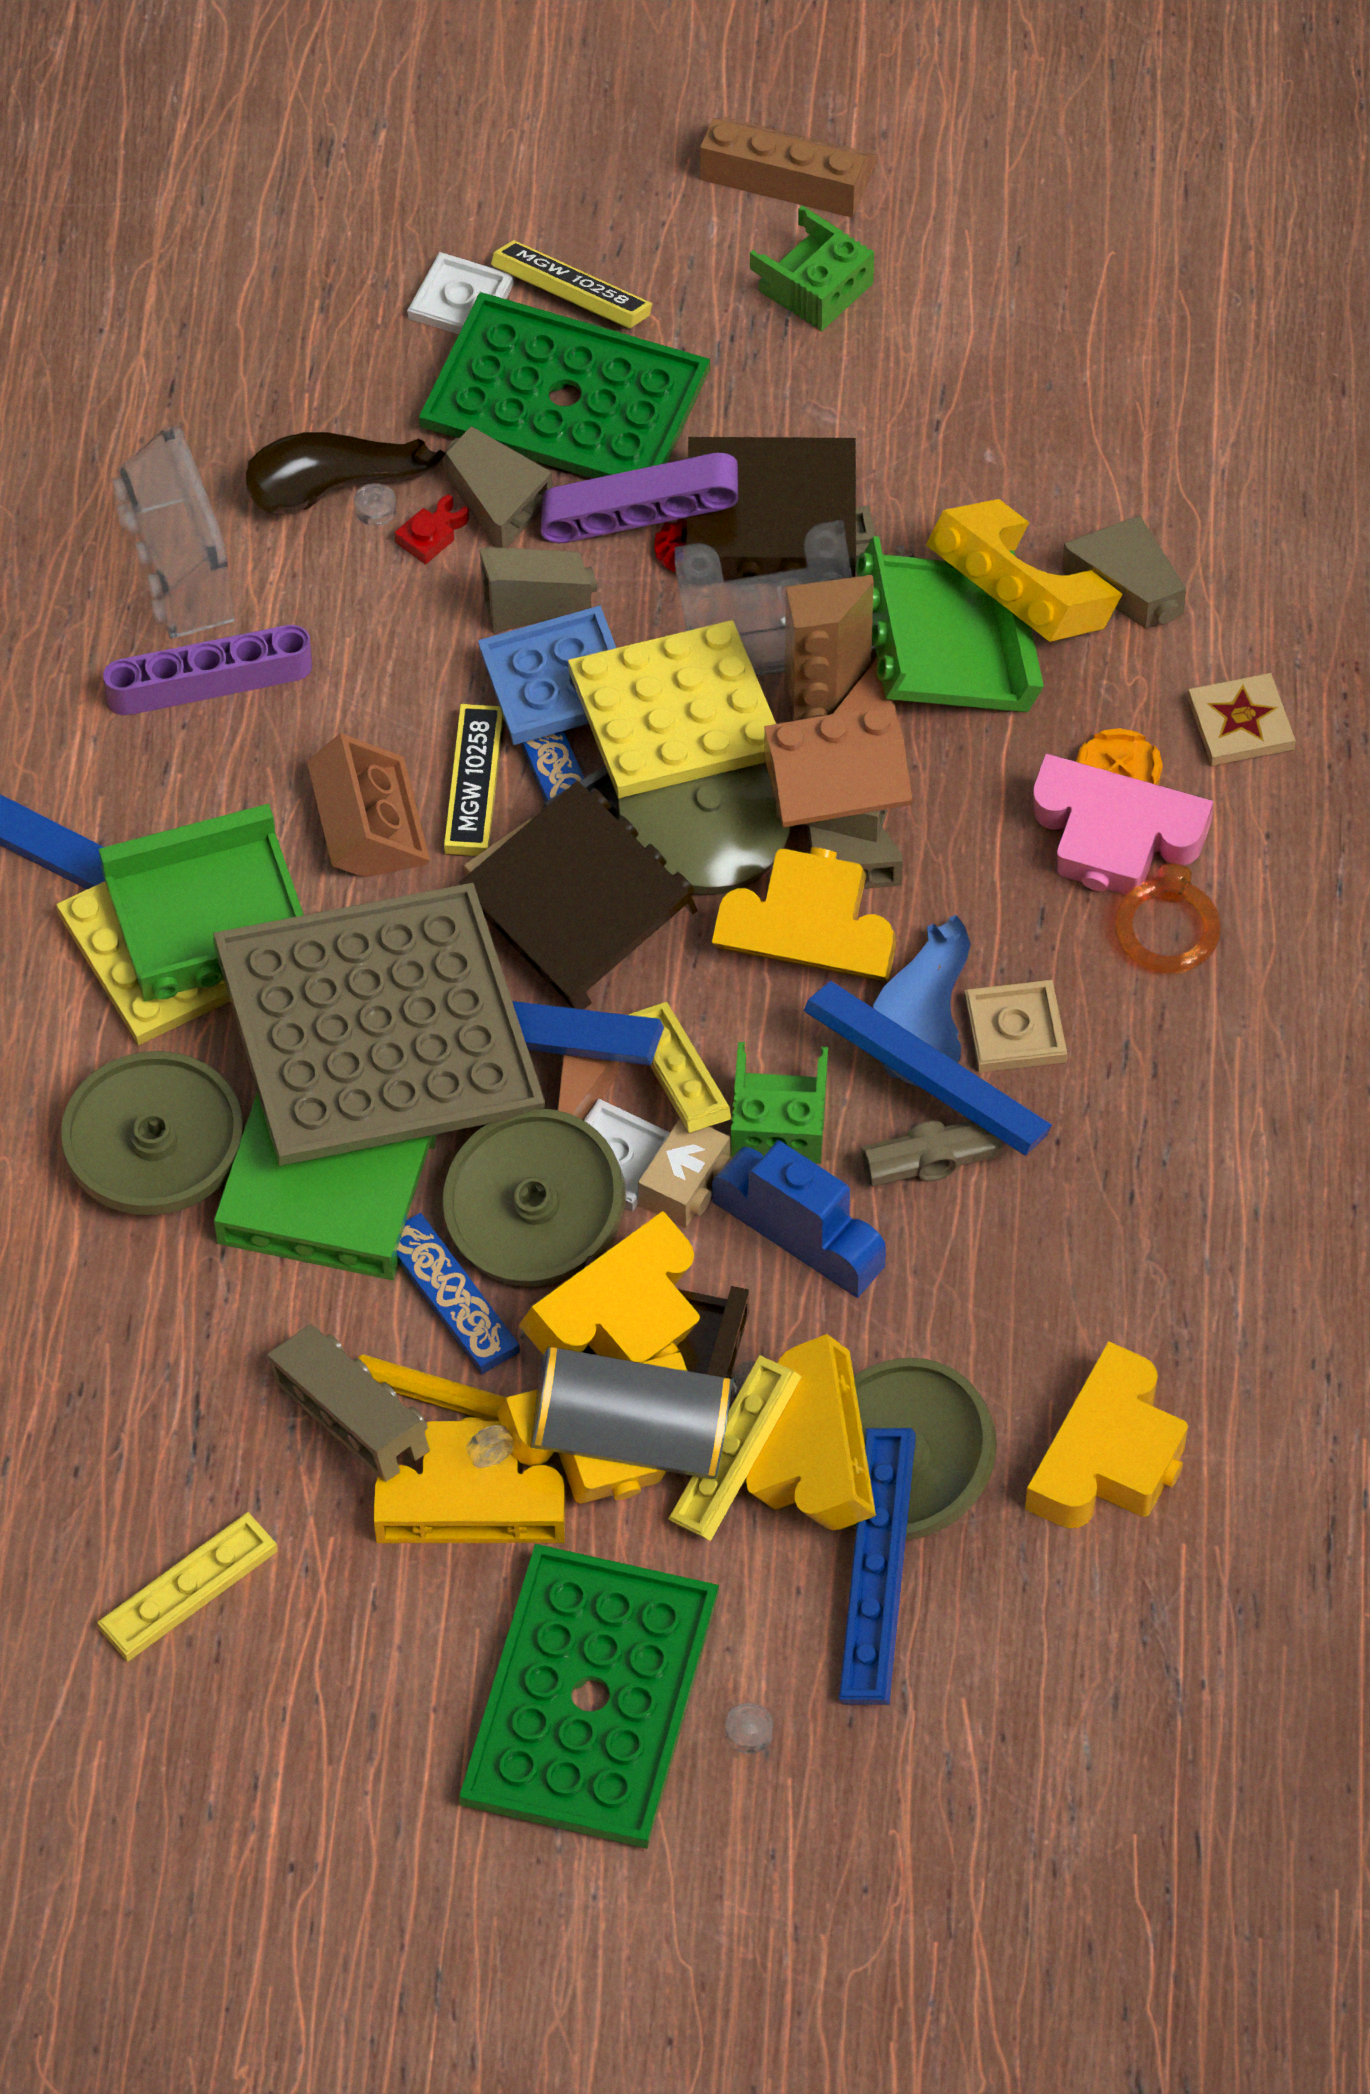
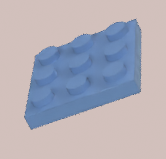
[478,605,616,745]

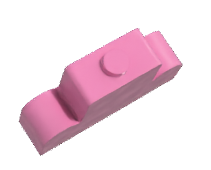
[1033,754,1213,897]

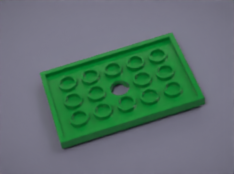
[419,292,710,479]
[459,1544,719,1849]

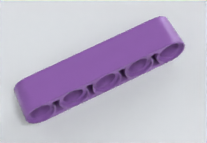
[541,453,738,543]
[103,625,312,715]

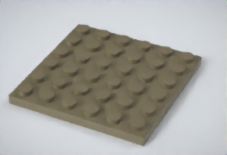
[213,883,545,1166]

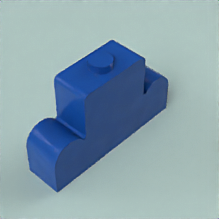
[712,1140,886,1298]

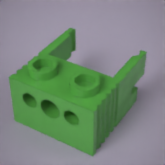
[750,205,874,332]
[731,1042,828,1164]

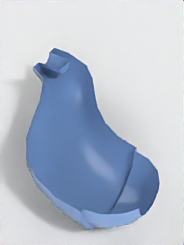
[873,915,971,1087]

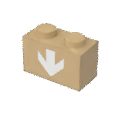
[638,1119,733,1228]

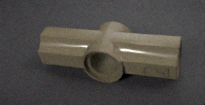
[861,1121,1003,1187]

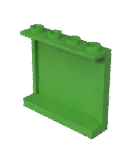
[856,536,1044,712]
[99,803,304,1002]
[214,1093,436,1280]

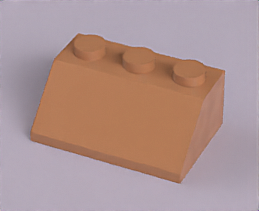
[764,704,913,827]
[307,733,430,877]

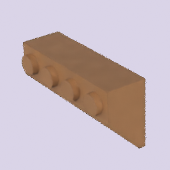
[700,117,877,218]
[784,575,874,721]

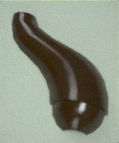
[246,432,446,515]

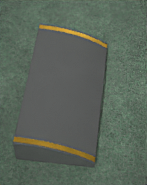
[531,1347,733,1479]

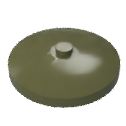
[617,762,790,895]
[61,1051,244,1215]
[443,1109,626,1287]
[849,1358,997,1540]

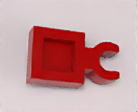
[394,494,469,565]

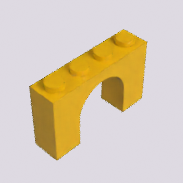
[926,499,1123,642]

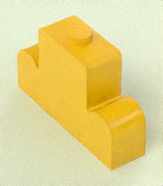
[712,847,896,982]
[518,1211,700,1363]
[746,1334,876,1530]
[1025,1341,1188,1528]
[497,1352,687,1504]
[374,1417,566,1543]

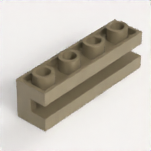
[267,1324,430,1482]

